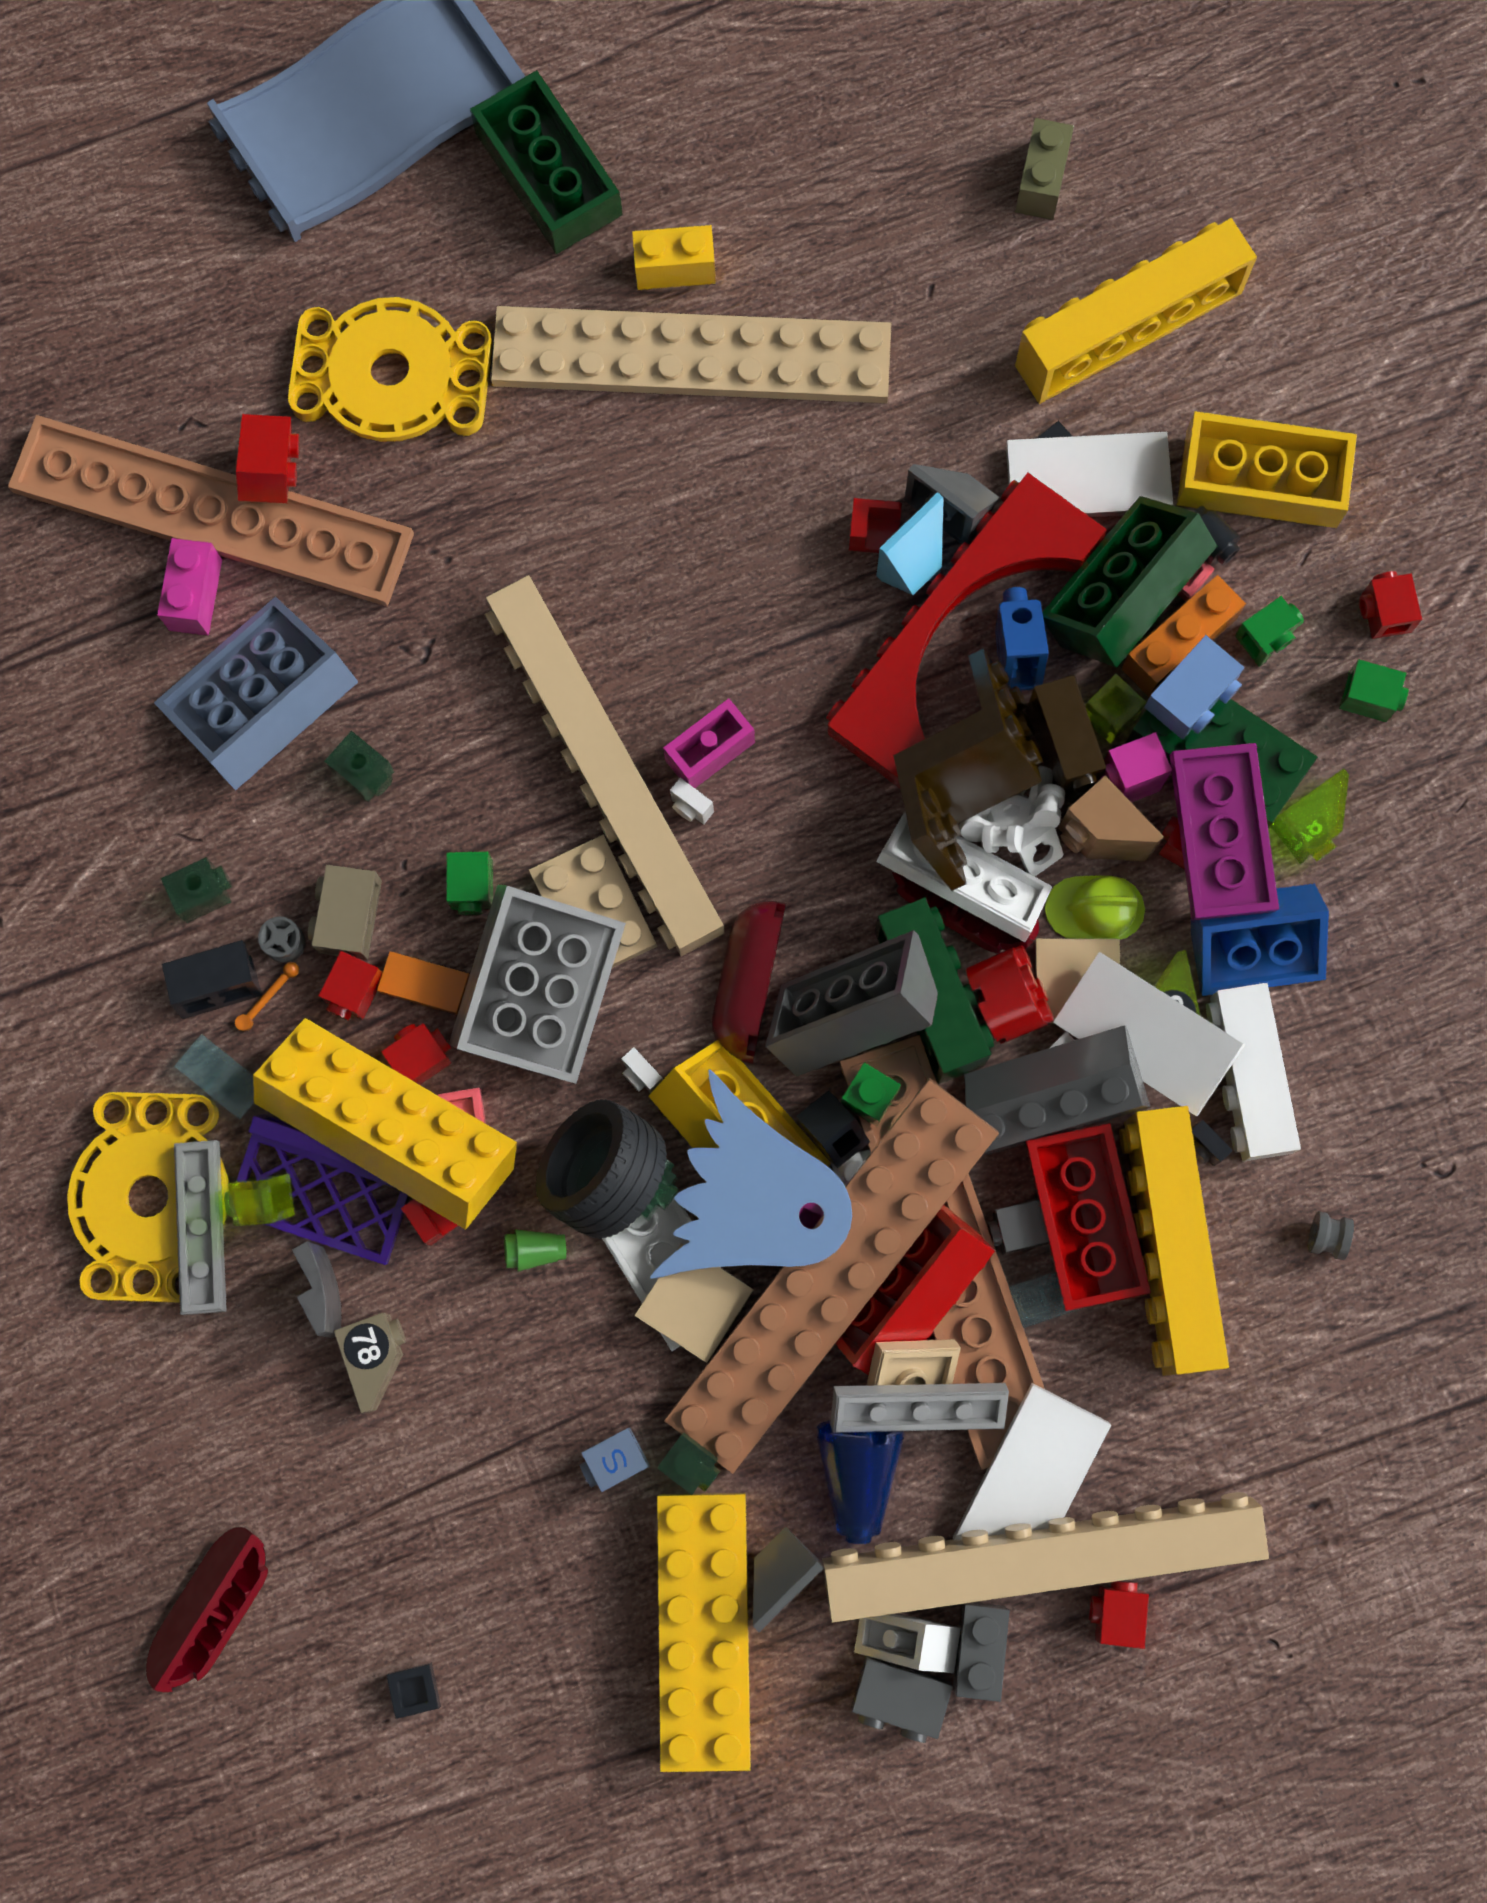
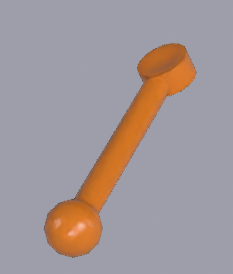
[235,962,299,1032]

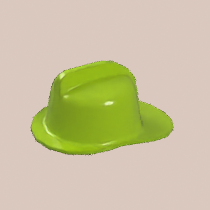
[1045,876,1145,940]

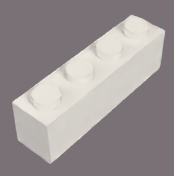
[1206,983,1301,1162]

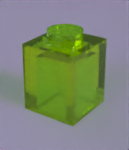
[1085,674,1146,744]

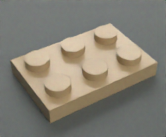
[529,835,657,968]

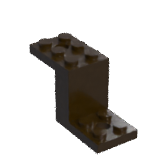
[893,649,1043,891]

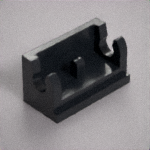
[162,940,263,1019]

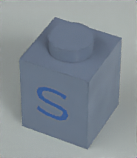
[579,1428,650,1492]

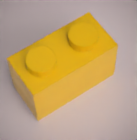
[632,225,716,290]

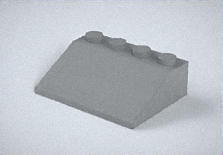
[449,884,626,1084]

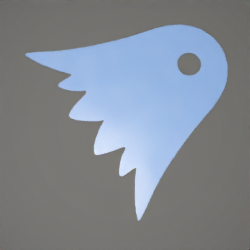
[650,1069,852,1279]

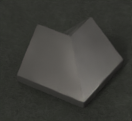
[904,464,1000,545]
[753,1527,823,1632]

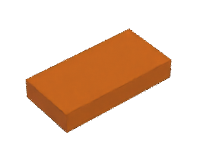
[377,951,470,1015]

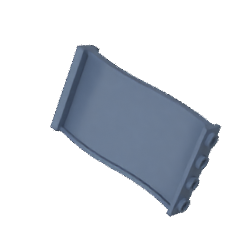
[207,0,525,242]

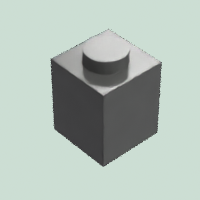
[987,1200,1049,1255]

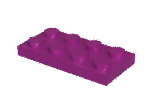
[1169,743,1279,920]

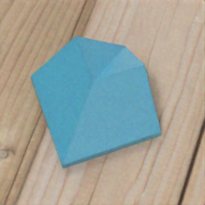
[876,492,943,595]

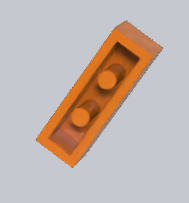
[1122,575,1246,697]

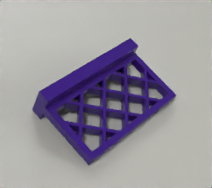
[227,1114,410,1265]

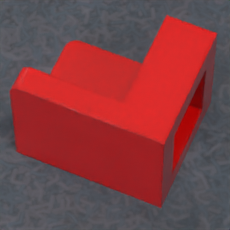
[849,498,902,553]
[401,1199,459,1246]

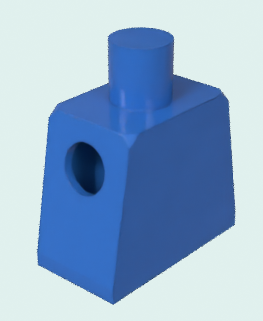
[995,587,1049,691]

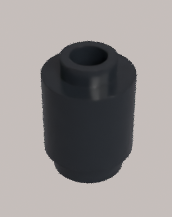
[1194,506,1240,566]

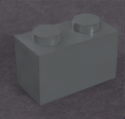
[953,1602,1010,1702]
[851,1656,953,1743]

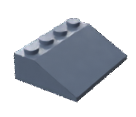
[154,596,358,790]

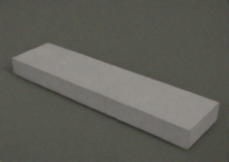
[174,1140,227,1315]
[830,1383,1009,1433]

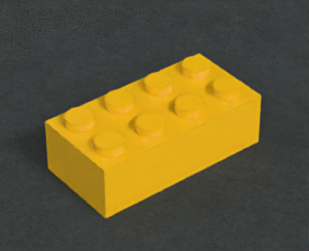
[1177,411,1357,528]

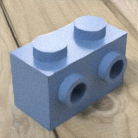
[1144,635,1245,740]

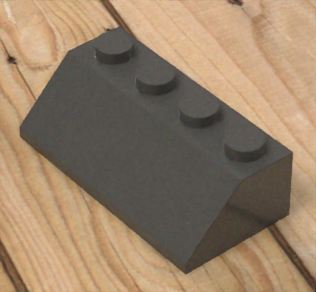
[765,930,938,1076]
[964,1025,1151,1155]

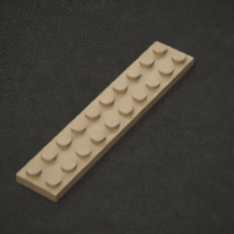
[491,306,891,403]

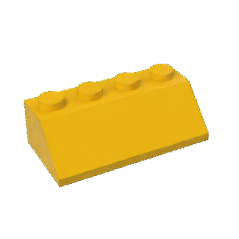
[648,1040,831,1167]

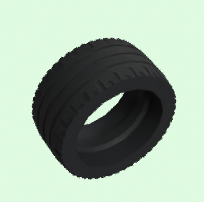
[535,1099,667,1239]

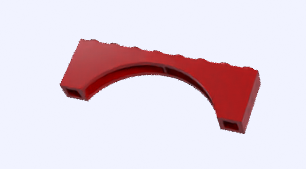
[826,472,1107,788]

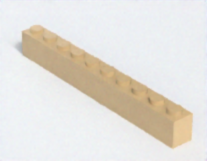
[485,575,725,957]
[822,1492,1269,1623]

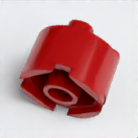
[966,945,1054,1044]

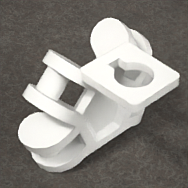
[959,766,1065,877]

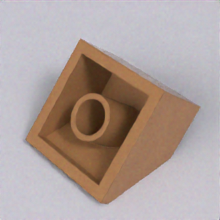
[1059,776,1164,861]

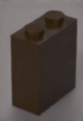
[1026,675,1106,802]

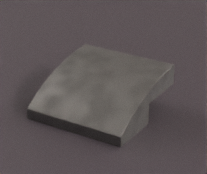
[292,1241,342,1338]

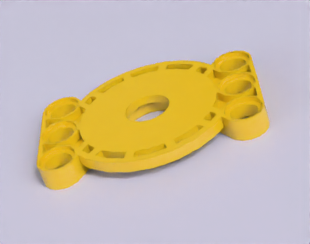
[288,297,493,442]
[67,1092,230,1303]

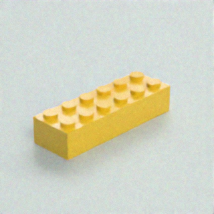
[1015,218,1257,404]
[253,1018,517,1230]
[1119,1106,1229,1376]
[657,1493,751,1772]

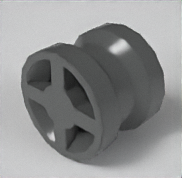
[258,917,306,963]
[1308,1211,1354,1260]

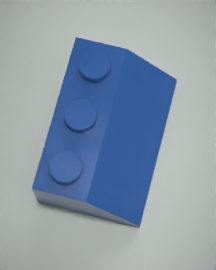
[1191,883,1329,996]

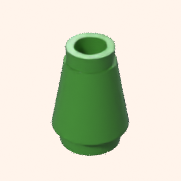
[504,1229,566,1272]

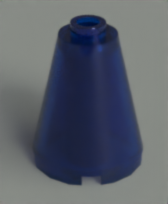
[817,1420,904,1544]

